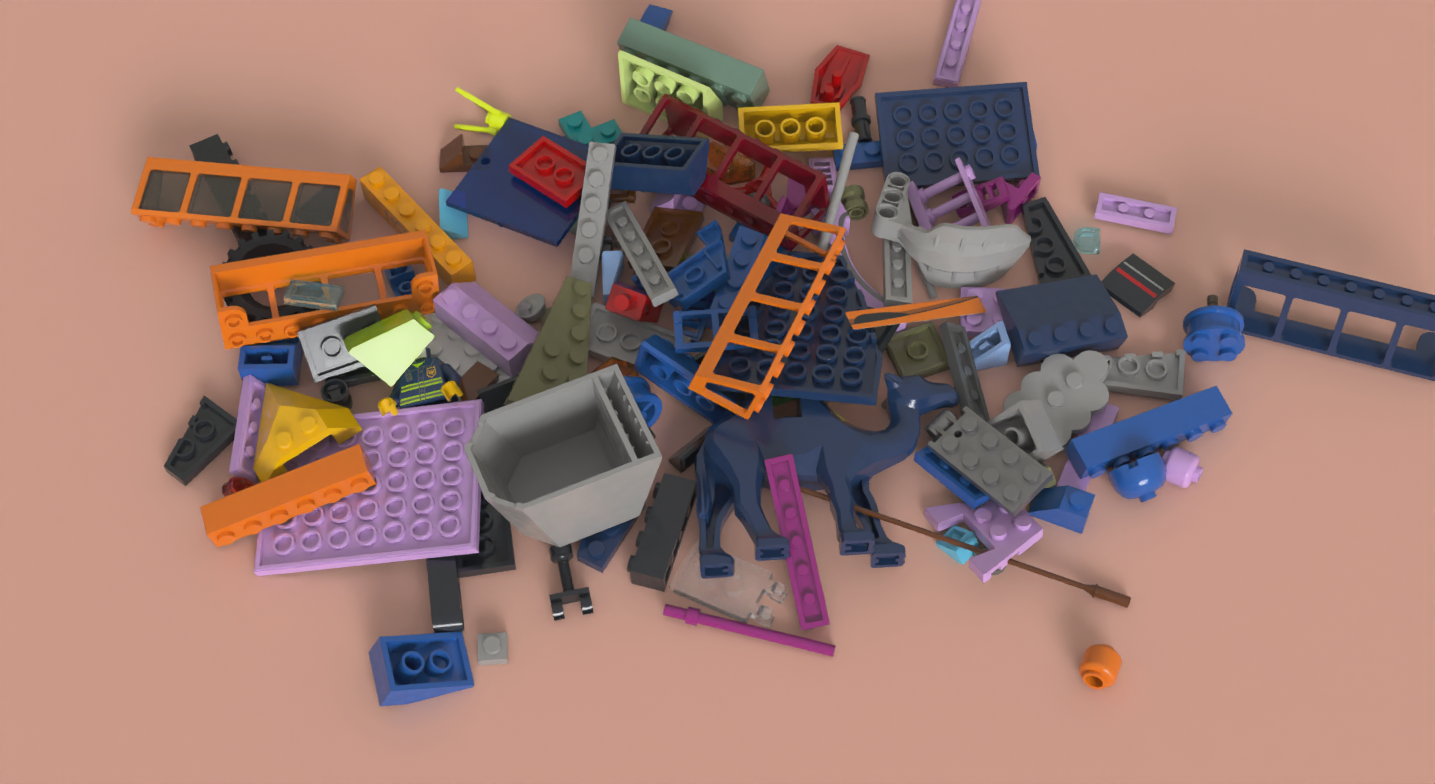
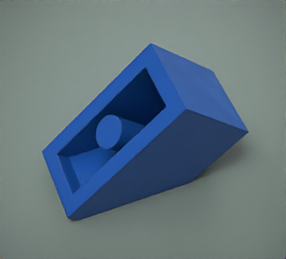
[1028,485,1095,534]

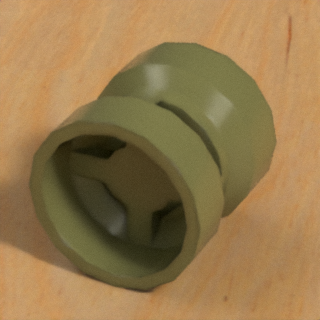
[841,185,869,221]

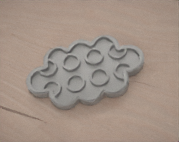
[1003,350,1109,451]

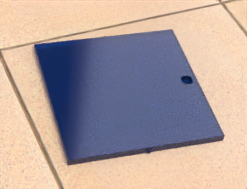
[446,117,589,247]

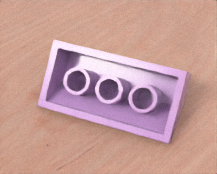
[433,282,539,377]

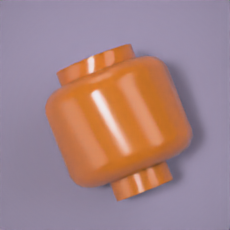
[1078,644,1122,689]

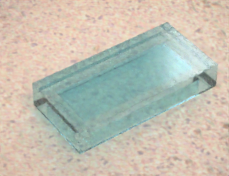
[283,279,345,311]

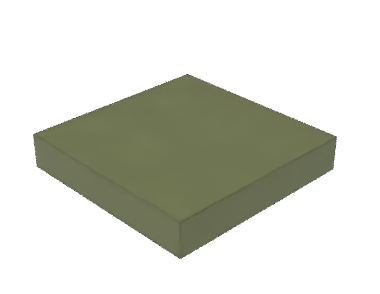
[885,321,950,378]

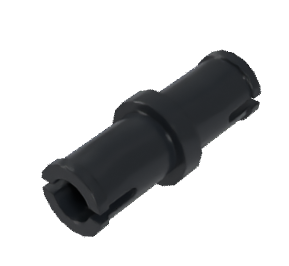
[850,96,872,143]

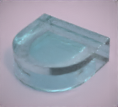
[1073,227,1100,254]

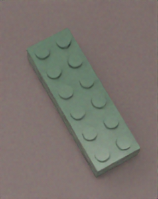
[617,17,770,111]

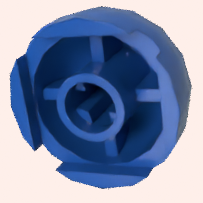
[1107,452,1167,503]

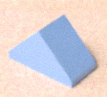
[969,321,1011,371]

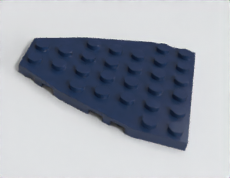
[708,251,882,406]

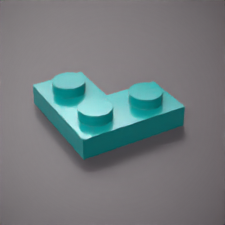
[558,111,622,160]

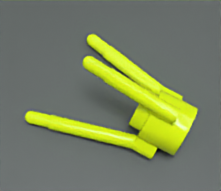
[454,87,511,136]

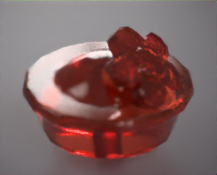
[222,477,254,497]

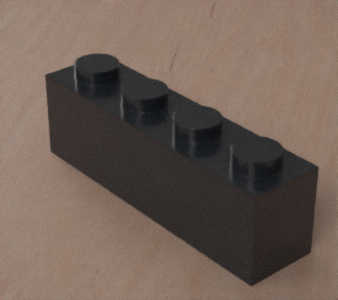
[627,473,697,592]

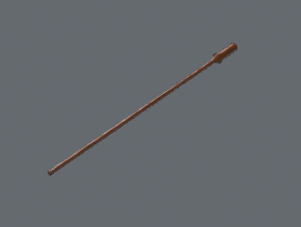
[800,486,1131,608]

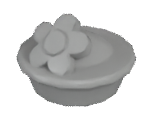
[516,294,546,322]

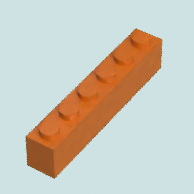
[200,444,376,547]

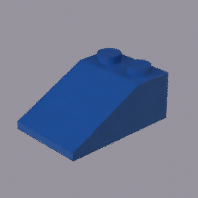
[368,632,474,706]

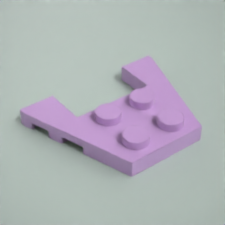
[925,500,1043,583]

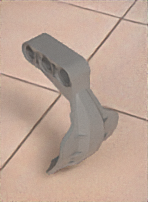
[871,172,1031,288]

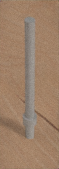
[813,132,859,253]

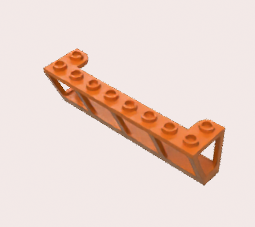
[688,213,846,420]
[209,230,439,350]

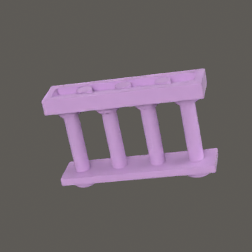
[907,157,994,230]

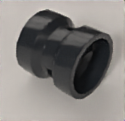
[321,378,353,410]

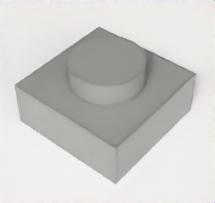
[478,632,508,666]

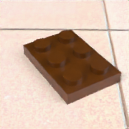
[628,206,704,272]

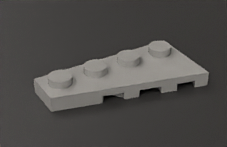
[1074,350,1186,400]

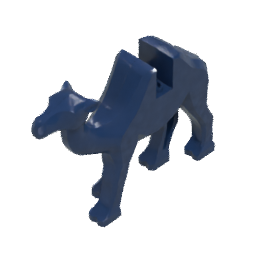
[694,373,959,579]

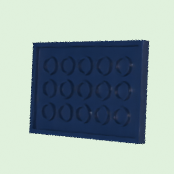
[874,82,1040,189]

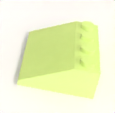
[618,50,723,139]

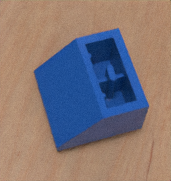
[238,337,303,386]

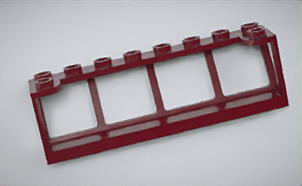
[639,94,829,251]

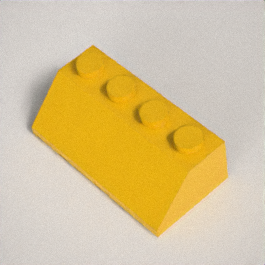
[738,102,843,155]

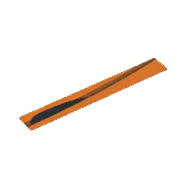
[845,296,986,329]

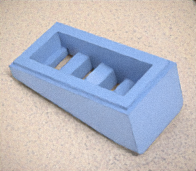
[602,250,624,306]

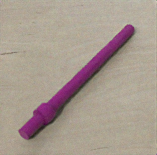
[663,604,836,657]

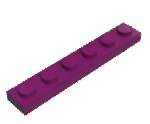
[764,454,830,631]

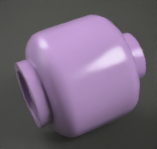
[1162,447,1203,488]

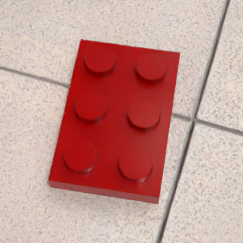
[508,136,586,208]

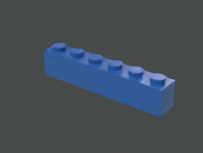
[1065,385,1233,479]

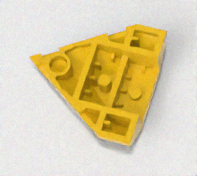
[253,383,362,482]

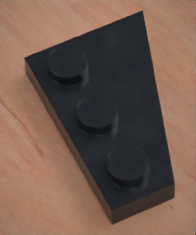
[164,395,237,486]

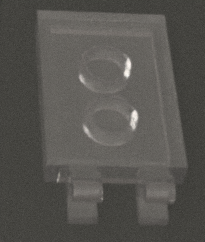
[669,540,787,628]

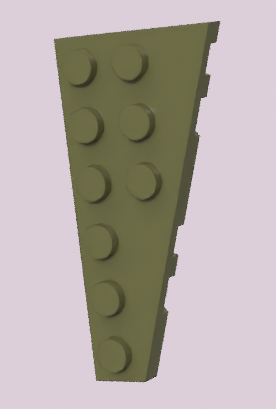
[503,276,592,405]

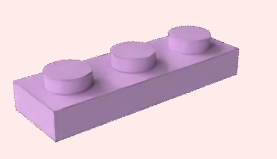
[1094,192,1177,234]

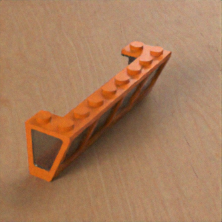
[131,157,357,244]

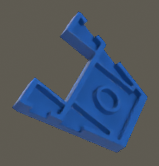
[630,219,731,309]

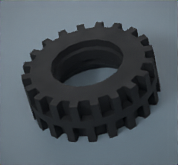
[222,229,324,322]

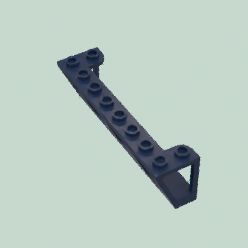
[1226,249,1435,381]

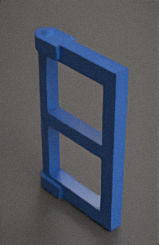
[672,306,759,353]

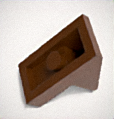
[439,134,491,173]

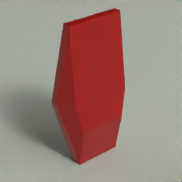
[810,45,870,110]

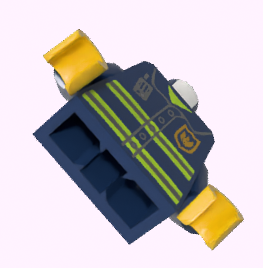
[377,347,463,417]

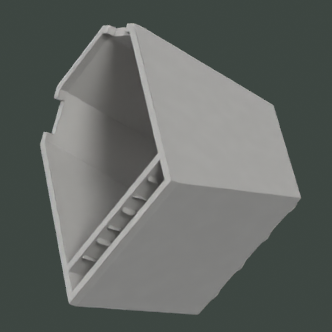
[464,364,662,547]

